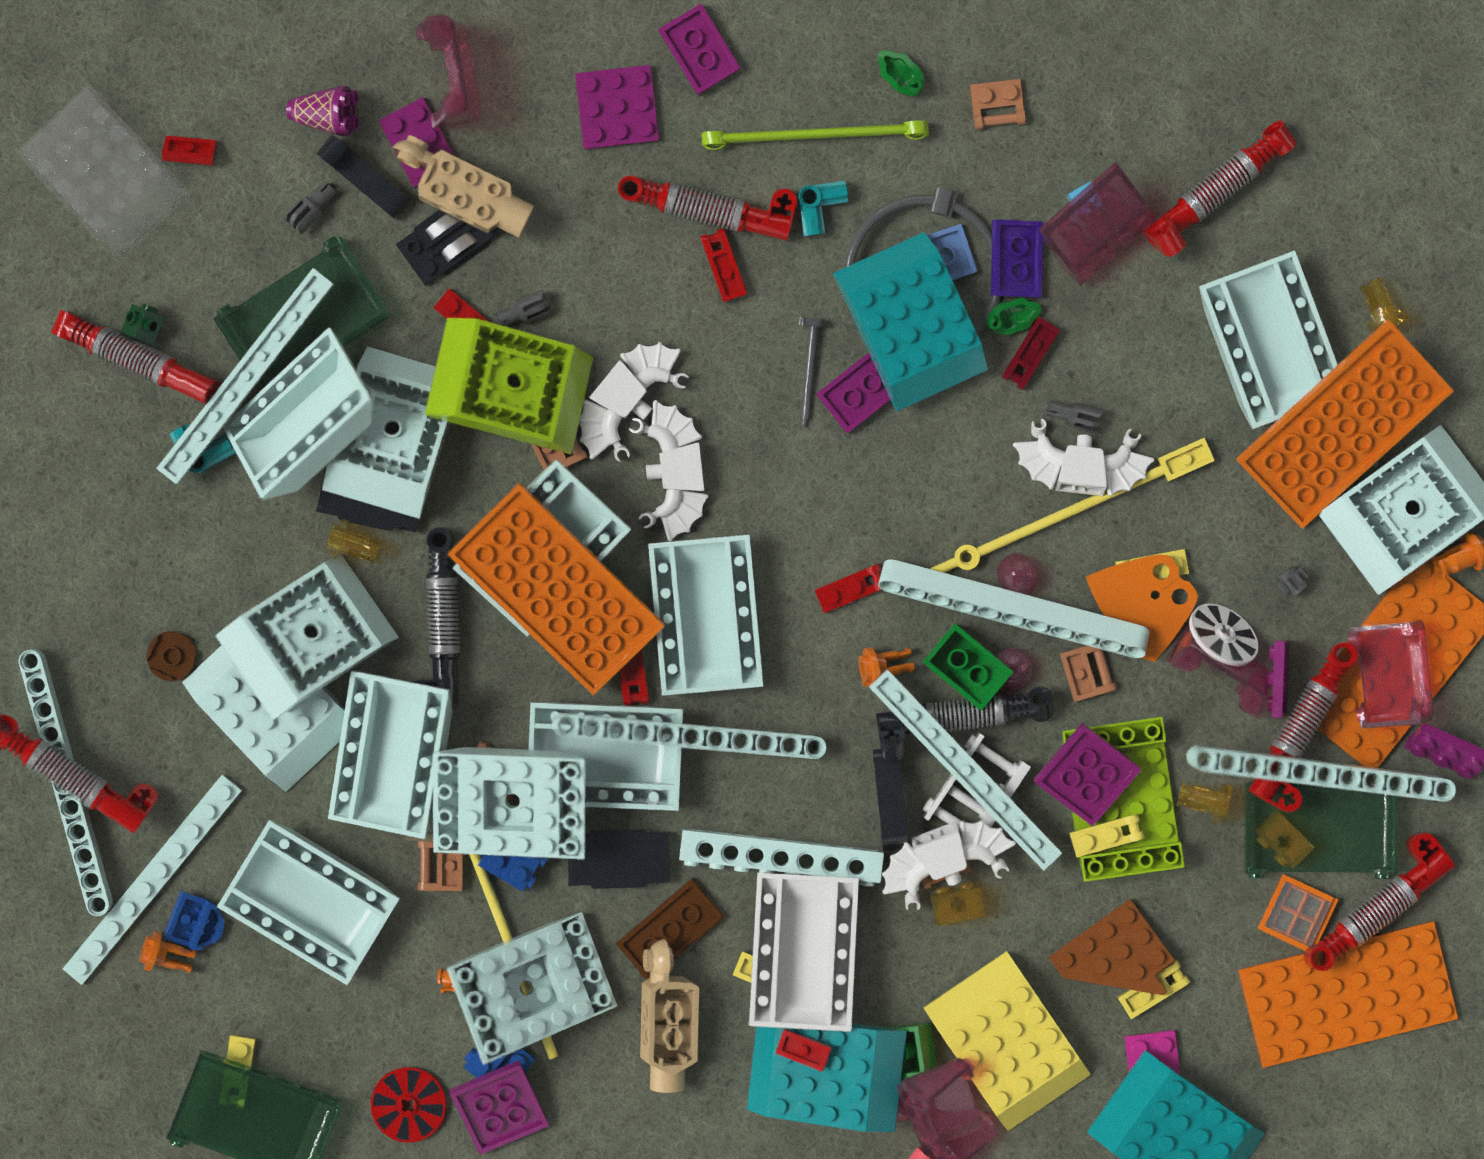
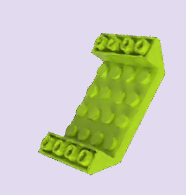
[1062,717,1185,882]

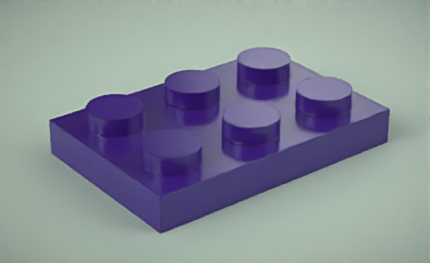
[991,219,1043,298]

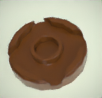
[146,631,197,681]

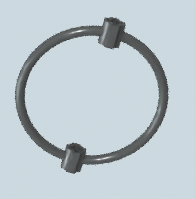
[844,187,1001,335]

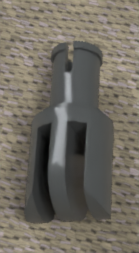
[284,181,337,235]
[494,289,553,326]
[1045,400,1105,434]

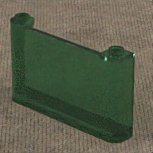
[213,236,392,391]
[1244,781,1398,879]
[166,1050,343,1159]

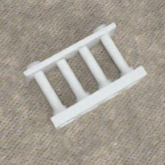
[922,732,1031,832]

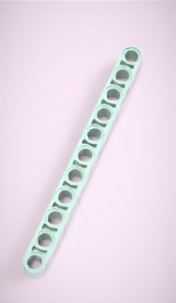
[878,560,1150,658]
[19,649,113,916]
[552,713,826,759]
[1187,745,1456,802]

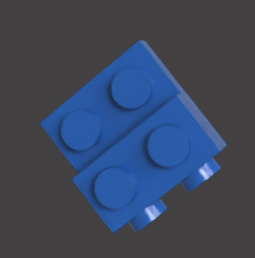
[477,855,548,892]
[464,1047,536,1078]

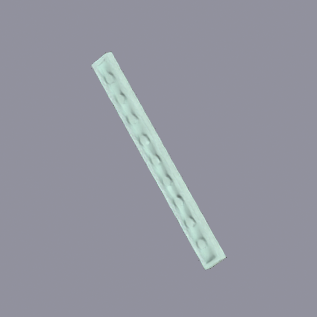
[156,268,334,484]
[869,670,1062,871]
[63,774,242,985]

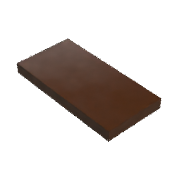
[615,878,725,980]

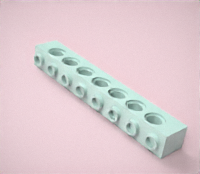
[679,828,884,886]

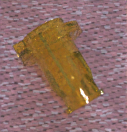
[1359,277,1410,331]
[325,519,382,564]
[1176,782,1233,824]

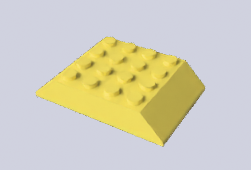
[923,951,1091,1131]

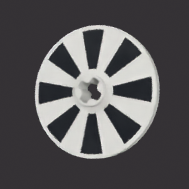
[1189,603,1258,666]

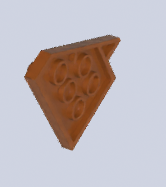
[1048,899,1175,996]

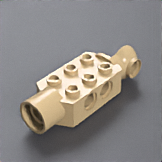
[391,135,534,238]
[640,939,699,1093]

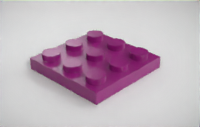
[575,65,659,150]
[1033,722,1142,826]
[449,1060,549,1155]

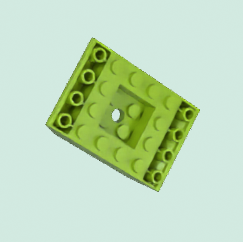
[424,318,593,454]

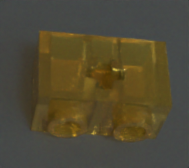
[1254,810,1315,869]
[930,881,987,926]

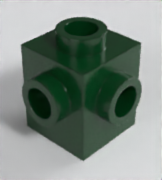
[121,303,165,346]

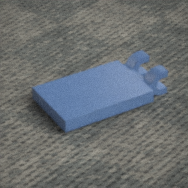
[927,224,977,280]

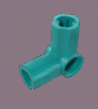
[797,180,848,236]
[169,423,236,473]

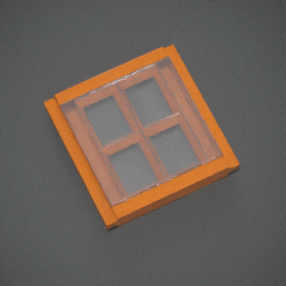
[1258,874,1338,951]

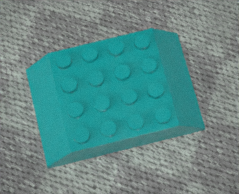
[833,232,988,412]
[747,1023,907,1132]
[1087,1050,1266,1159]

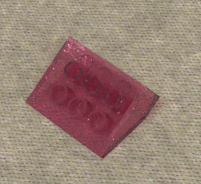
[1038,162,1157,286]

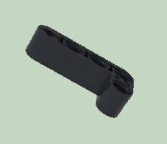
[316,134,411,219]
[873,749,908,851]

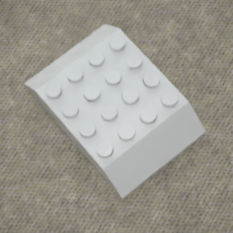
[749,873,859,1032]

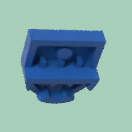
[163,890,224,950]

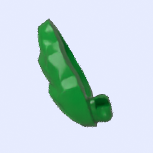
[878,50,924,96]
[987,297,1042,335]

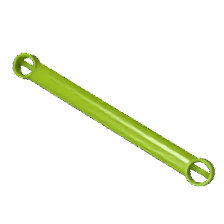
[701,120,929,150]

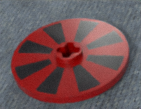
[370,1067,446,1143]

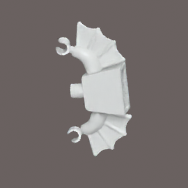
[579,342,689,462]
[629,400,709,542]
[1013,419,1154,496]
[882,821,1016,910]

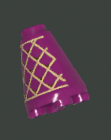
[286,86,359,137]

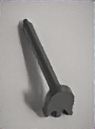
[798,317,825,427]

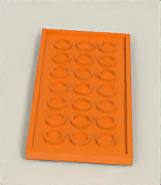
[1236,319,1454,529]
[448,482,665,695]
[1294,560,1484,768]
[1238,921,1458,1068]

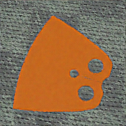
[1086,555,1198,662]

